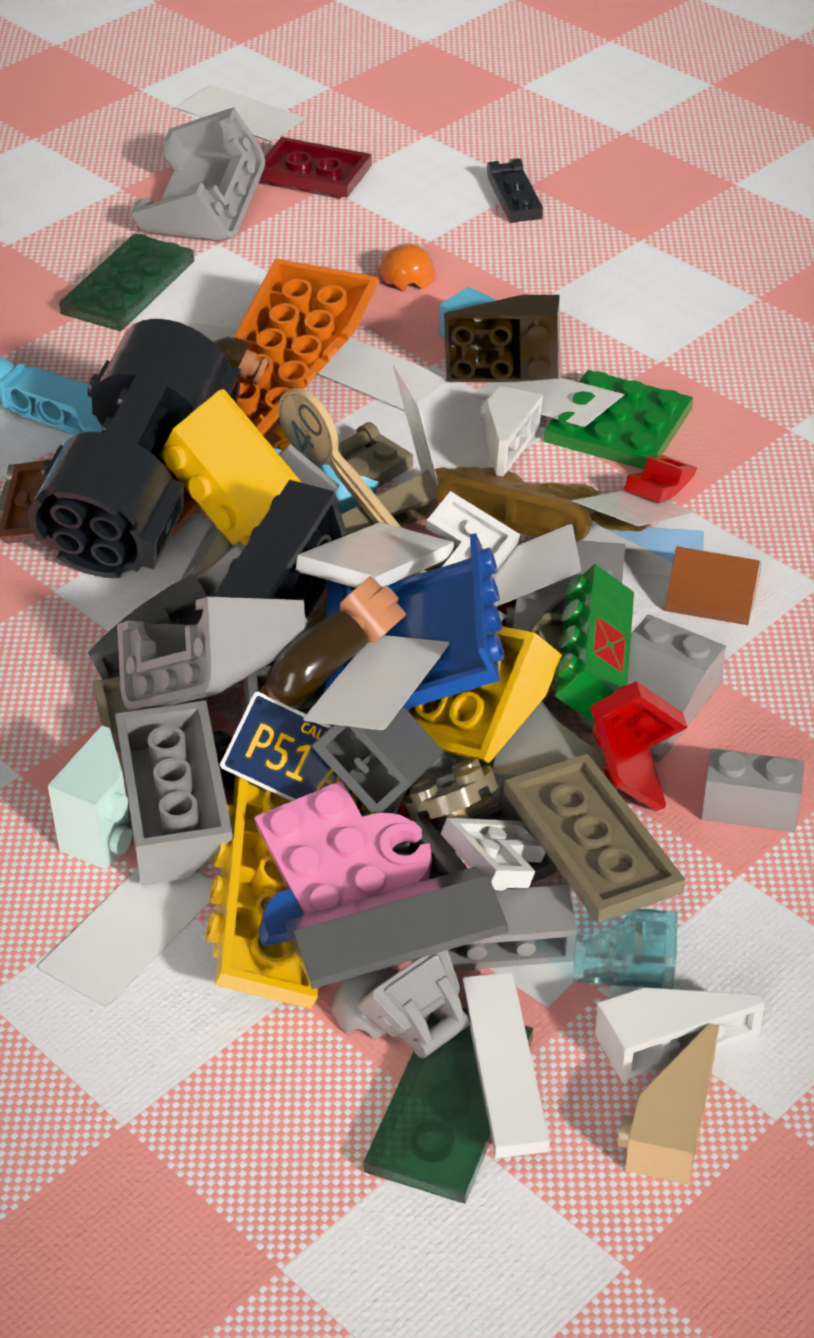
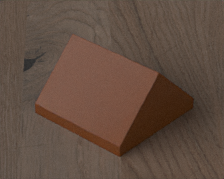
[665,546,762,625]

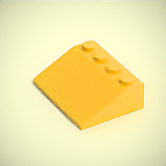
[406,626,562,763]

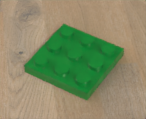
[544,370,693,470]

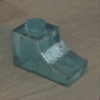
[573,909,678,989]

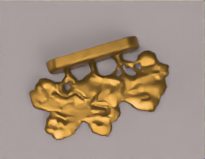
[435,467,650,543]

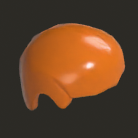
[379,243,435,291]

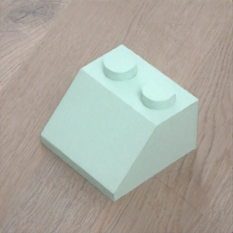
[48,725,133,870]

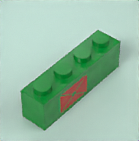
[555,564,634,724]

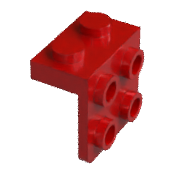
[590,681,688,811]

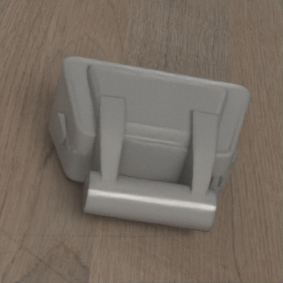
[357,950,470,1059]

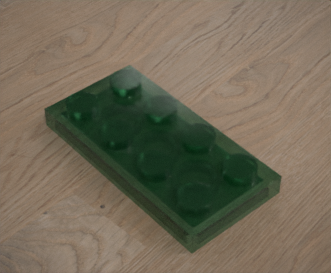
[59,233,194,332]

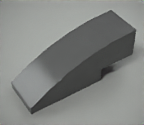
[88,573,207,679]

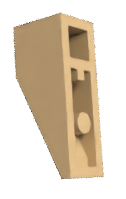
[618,1023,719,1185]

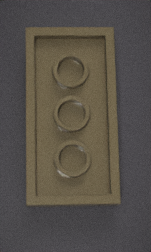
[503,753,686,924]

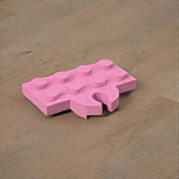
[254,780,432,915]

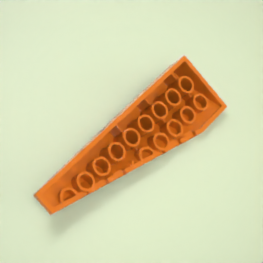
[165,258,379,535]

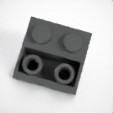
[311,707,444,814]

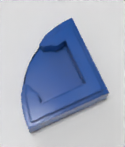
[259,888,305,946]

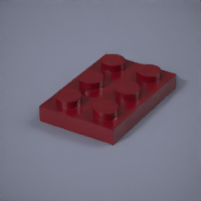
[260,137,372,198]

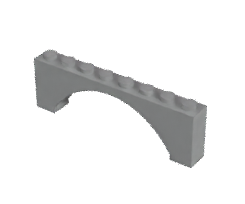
[485,536,625,806]

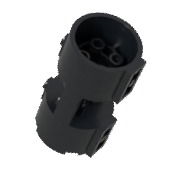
[28,319,241,578]

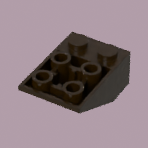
[444,294,560,382]

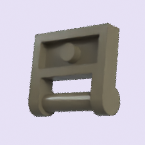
[327,422,413,488]

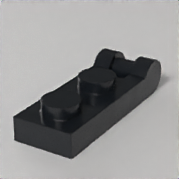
[487,158,543,223]

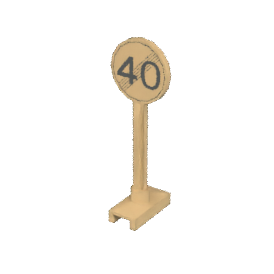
[278,388,456,572]

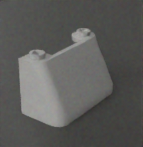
[131,107,265,241]
[117,597,308,710]

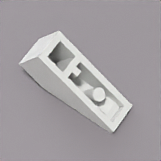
[481,385,543,477]
[595,988,765,1081]

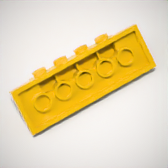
[205,775,318,1009]

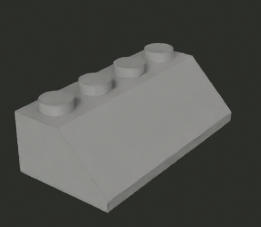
[115,700,233,886]

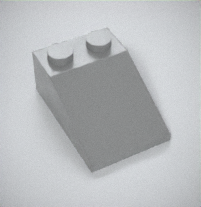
[581,614,726,762]

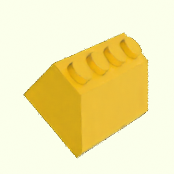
[159,389,302,546]

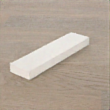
[462,972,550,1158]

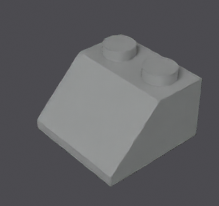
[702,748,804,832]

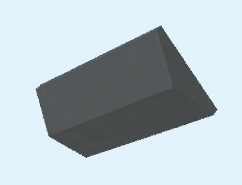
[285,867,508,989]

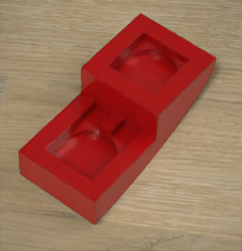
[624,455,697,503]

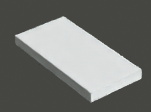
[296,522,454,588]

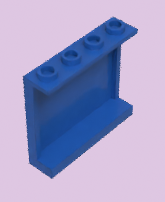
[325,533,504,709]

